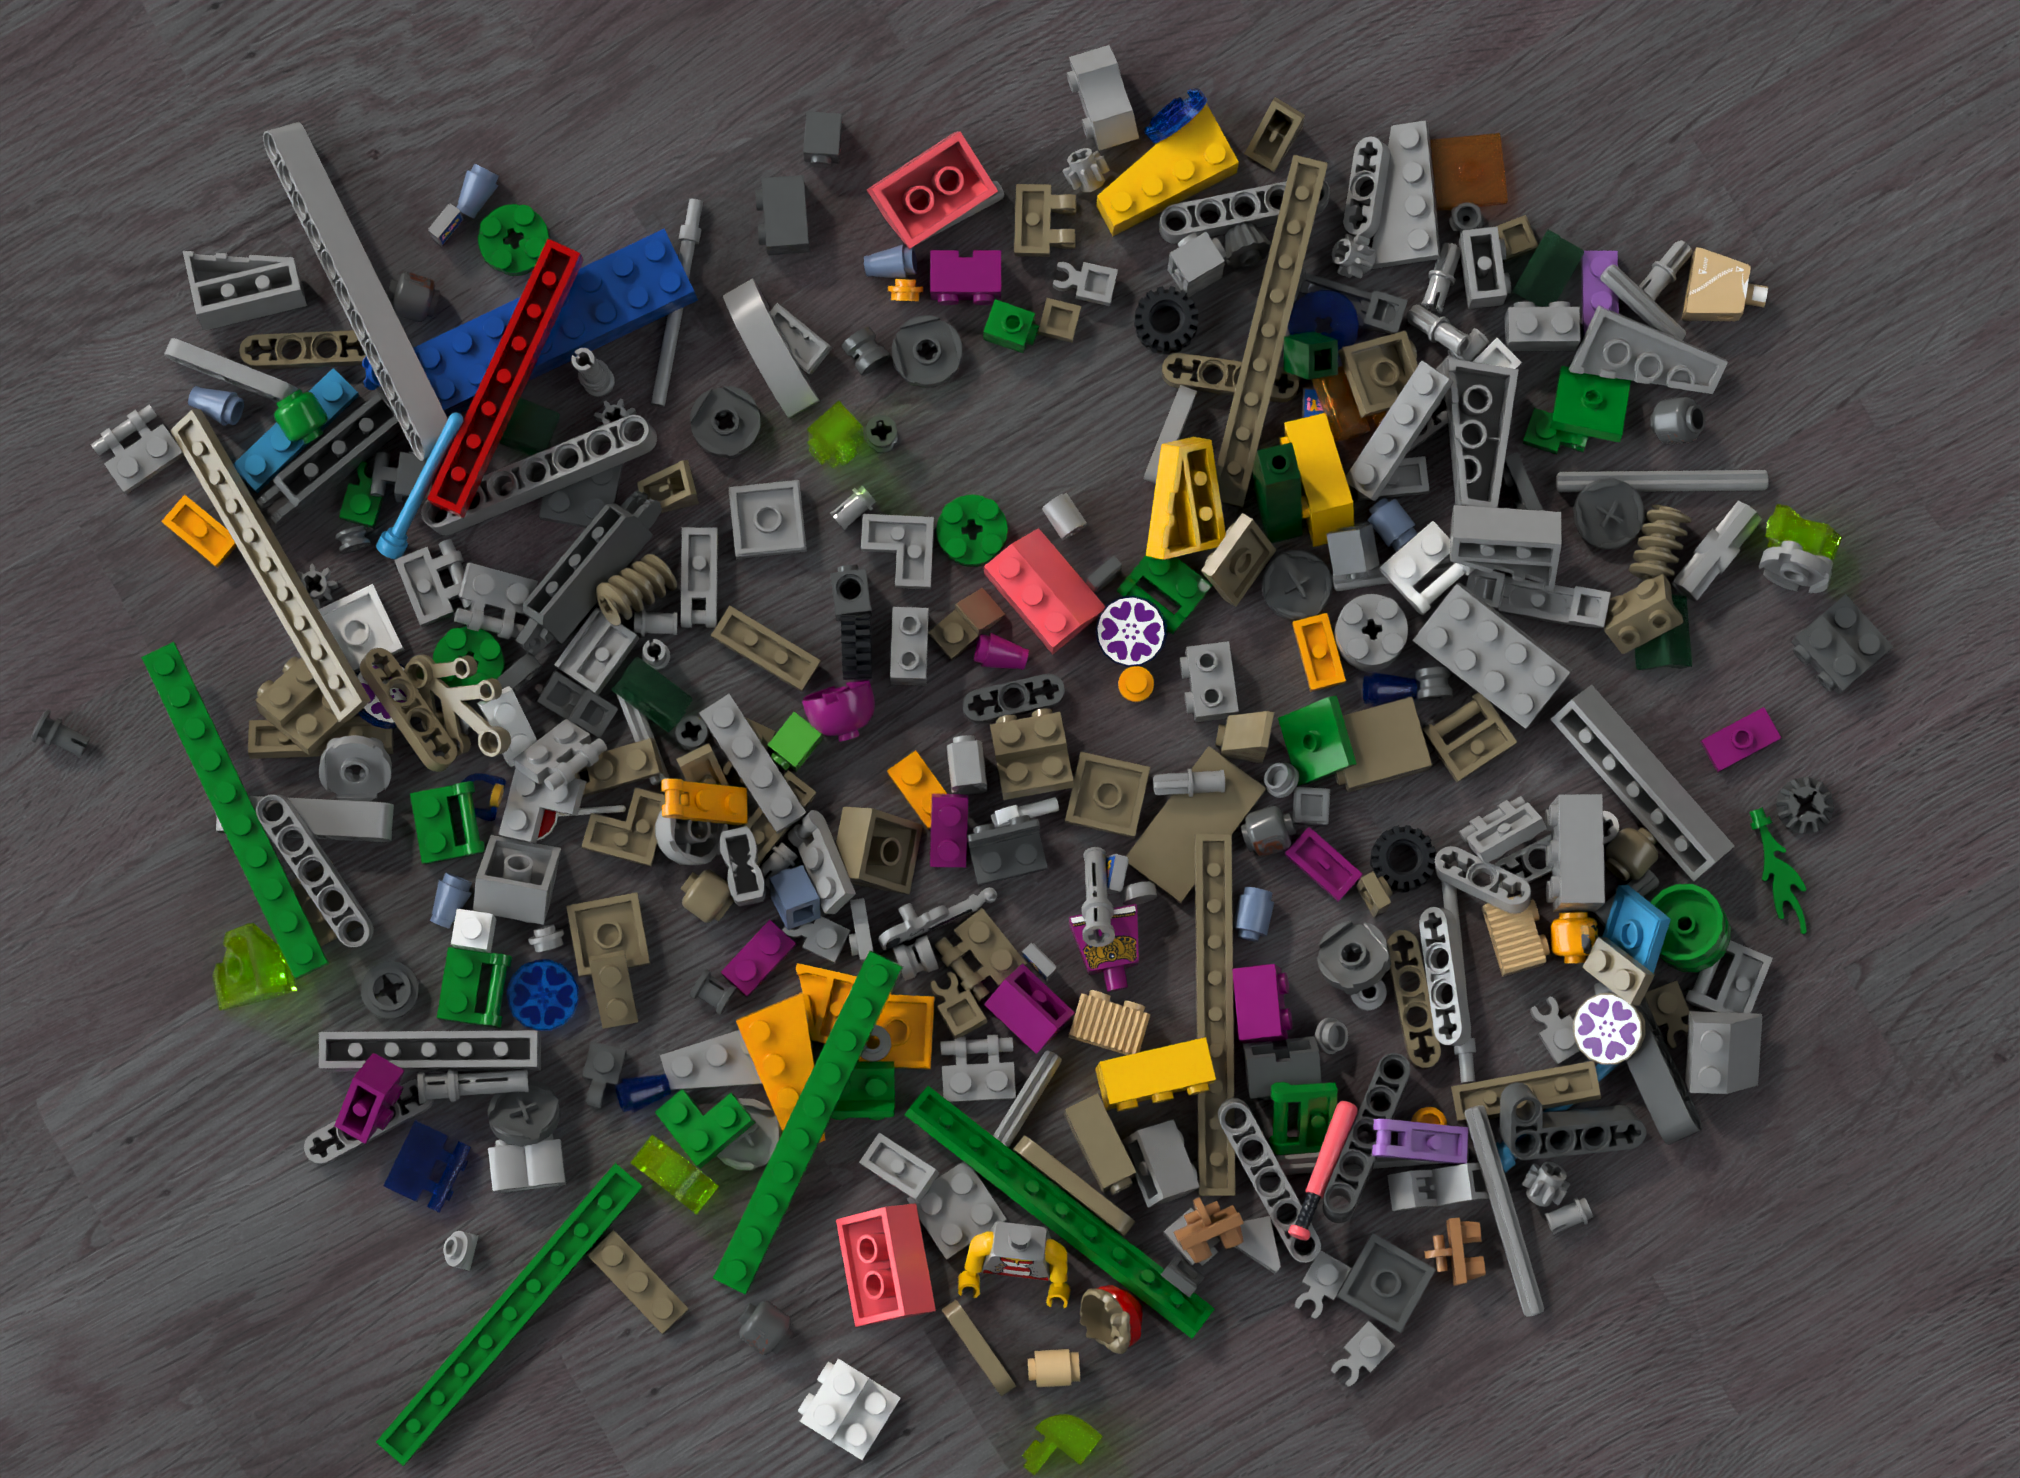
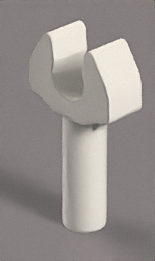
[991,797,1059,828]

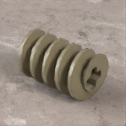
[1629,504,1692,580]
[595,554,677,626]

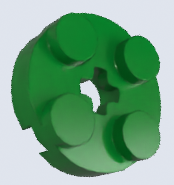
[478,204,550,276]
[937,495,1008,567]
[433,627,505,687]

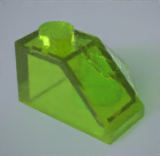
[212,923,297,1010]

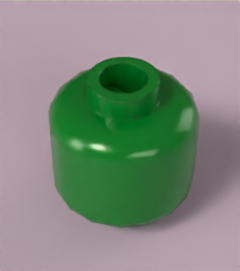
[274,389,328,444]

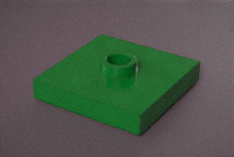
[1550,366,1631,443]
[1278,696,1357,786]

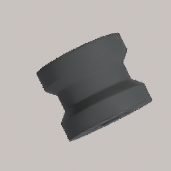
[1415,667,1453,701]

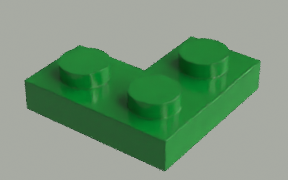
[655,1089,756,1169]

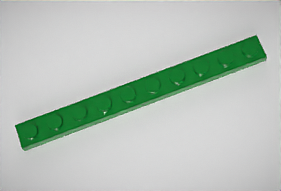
[141,642,329,980]
[713,951,904,1294]
[905,1086,1215,1339]
[376,1163,643,1466]

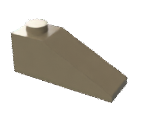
[1215,711,1274,764]

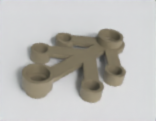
[404,654,511,757]

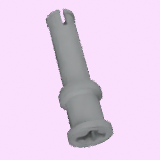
[571,348,615,397]
[1082,847,1115,947]
[418,1069,529,1104]

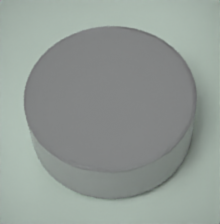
[1120,882,1157,906]

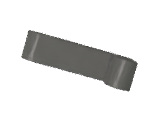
[1500,1082,1646,1160]

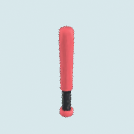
[1288,1101,1358,1241]

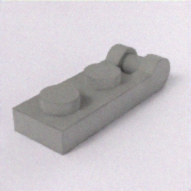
[681,527,718,628]
[788,810,856,914]

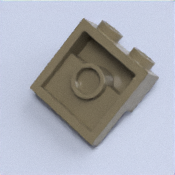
[1338,331,1418,418]
[255,656,345,755]
[990,708,1074,800]

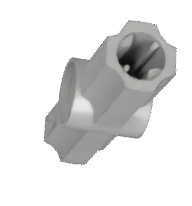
[1672,500,1762,602]

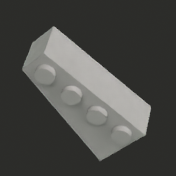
[1443,358,1519,508]

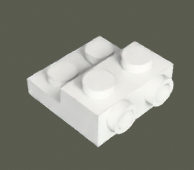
[798,1359,901,1461]

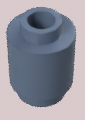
[1368,497,1418,552]
[1233,887,1274,942]

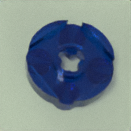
[1288,290,1359,358]

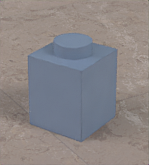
[769,865,821,930]

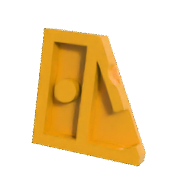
[796,963,857,1044]

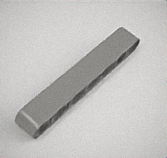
[421,415,657,536]

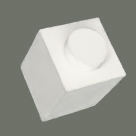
[451,909,496,953]

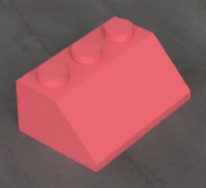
[866,131,998,249]
[984,528,1107,655]
[836,1203,936,1327]

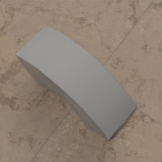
[1387,1163,1489,1211]

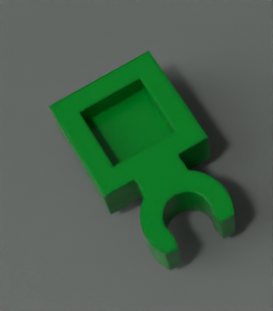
[339,461,385,529]

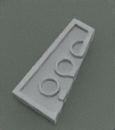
[1372,120,1441,269]
[1569,305,1728,394]
[660,1030,815,1091]

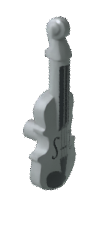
[878,887,997,950]

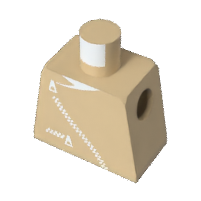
[1682,247,1768,321]

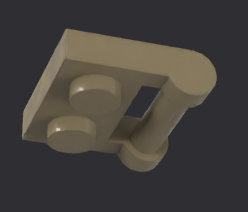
[1422,692,1517,783]

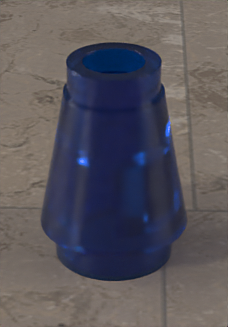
[1362,672,1417,707]
[615,1073,671,1113]

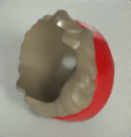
[1080,1285,1143,1354]

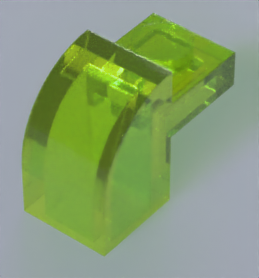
[1765,504,1842,561]
[630,1134,719,1215]
[1022,1414,1103,1476]

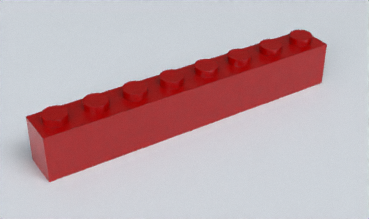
[427,239,584,519]

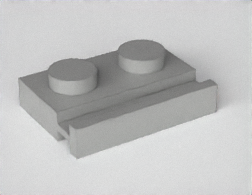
[554,607,640,695]

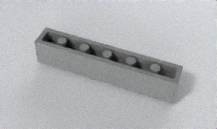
[1550,684,1734,881]
[319,1030,541,1072]

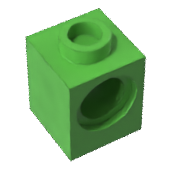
[767,712,823,772]

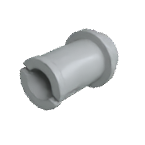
[830,486,876,530]
[634,608,678,637]
[642,639,671,670]
[760,843,798,889]
[1544,1197,1593,1235]

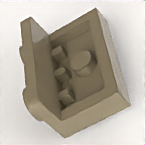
[1604,574,1683,654]

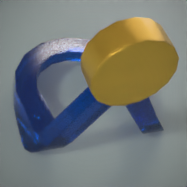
[457,773,506,821]

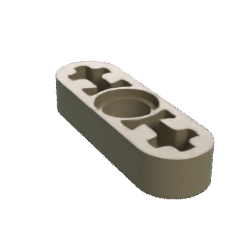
[941,1300,1016,1397]

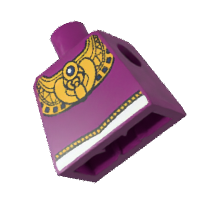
[1068,904,1139,992]

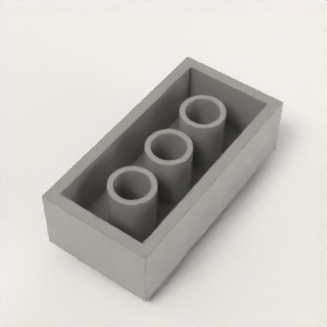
[1412,582,1573,729]

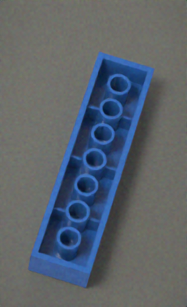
[413,229,698,418]

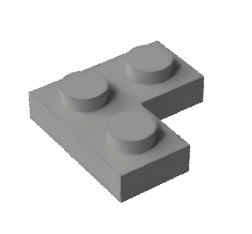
[861,514,934,590]
[498,769,586,844]

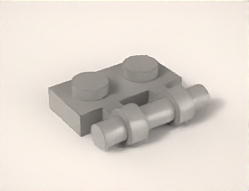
[90,404,184,495]
[394,539,472,627]
[454,563,538,639]
[513,719,607,791]
[1459,796,1547,864]
[940,1034,1016,1103]

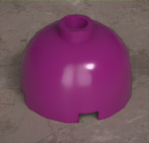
[802,679,875,741]

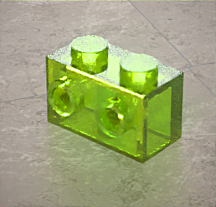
[807,401,864,469]

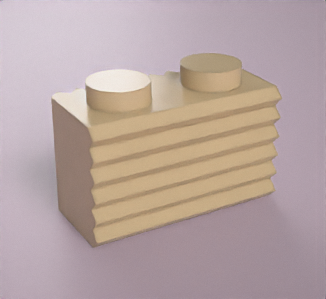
[1482,894,1550,977]
[1068,990,1151,1055]

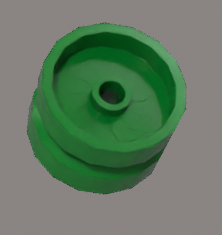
[1650,884,1731,972]

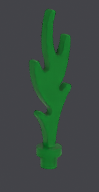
[1749,807,1806,934]

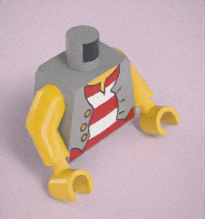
[958,1222,1071,1308]

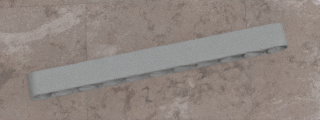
[263,122,454,461]

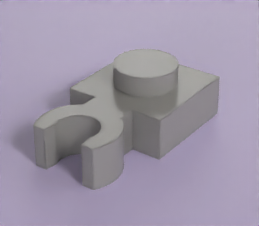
[1053,262,1118,306]
[849,898,873,964]
[783,916,851,964]
[1530,996,1580,1065]
[1294,1251,1352,1319]
[1331,1321,1395,1387]

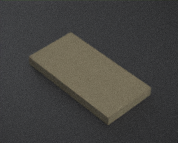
[1126,746,1266,904]

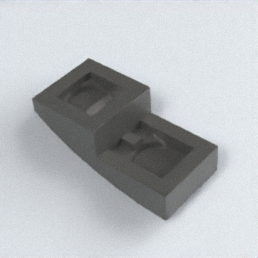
[535,671,618,738]

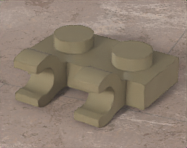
[1014,184,1077,257]

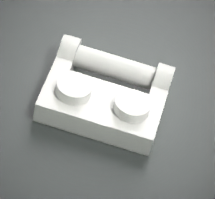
[1379,521,1475,615]

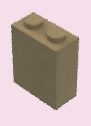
[1335,697,1432,793]
[1064,1093,1136,1195]

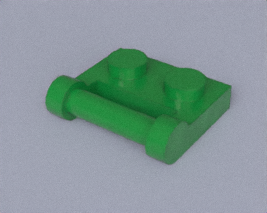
[1117,555,1212,635]
[410,781,485,865]
[437,947,512,1028]
[1269,1082,1338,1155]

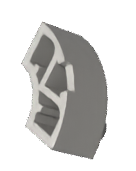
[1066,45,1139,151]

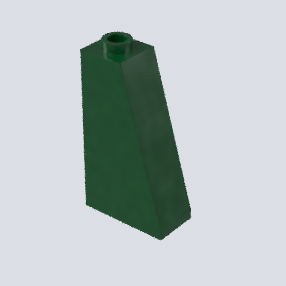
[1251,442,1303,543]

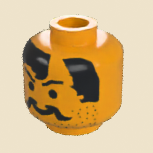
[1550,912,1598,963]

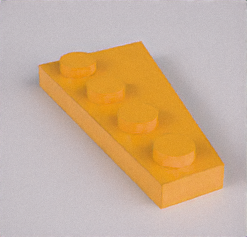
[736,992,826,1143]

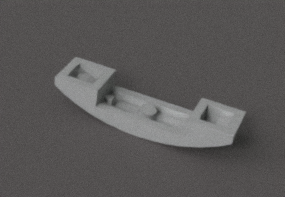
[723,278,820,418]
[1466,569,1611,628]

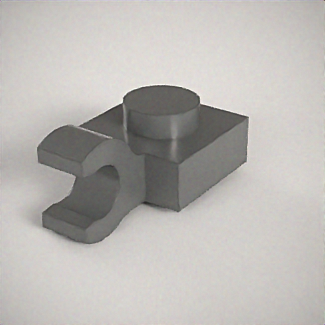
[582,1042,627,1109]

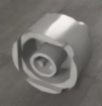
[1334,594,1408,672]

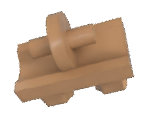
[1173,1197,1244,1263]
[1424,1218,1486,1286]

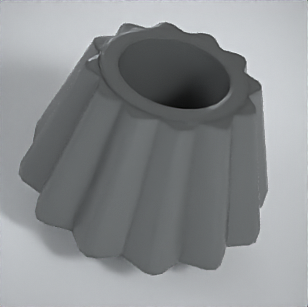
[1225,222,1271,268]

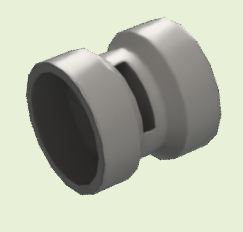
[893,935,939,981]

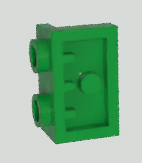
[831,1061,895,1120]

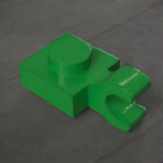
[1523,408,1589,455]

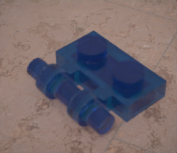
[383,1121,471,1213]

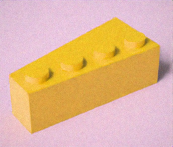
[1096,103,1239,236]

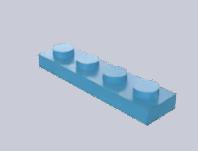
[233,368,359,494]

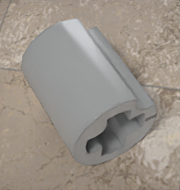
[1042,493,1087,540]

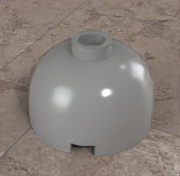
[655,796,728,865]

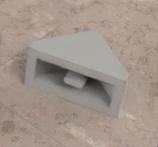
[1217,1216,1281,1274]

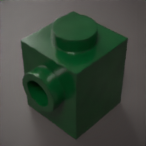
[1284,331,1338,380]

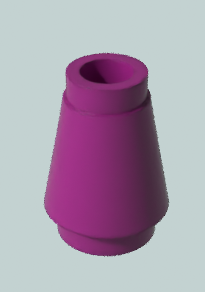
[974,632,1029,670]

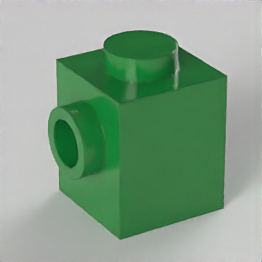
[983,299,1039,353]

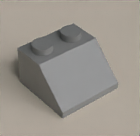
[473,835,561,925]
[1685,1011,1762,1094]

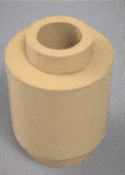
[1028,1349,1080,1387]

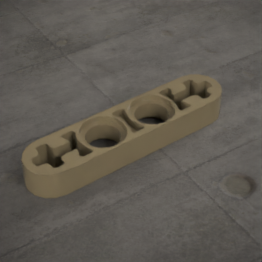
[239,330,366,370]
[1162,353,1299,403]
[360,648,457,772]
[1387,930,1441,1069]
[1013,1135,1136,1237]

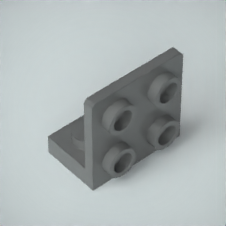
[968,815,1048,886]

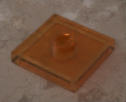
[1430,133,1508,211]

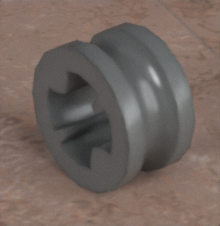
[335,526,371,554]

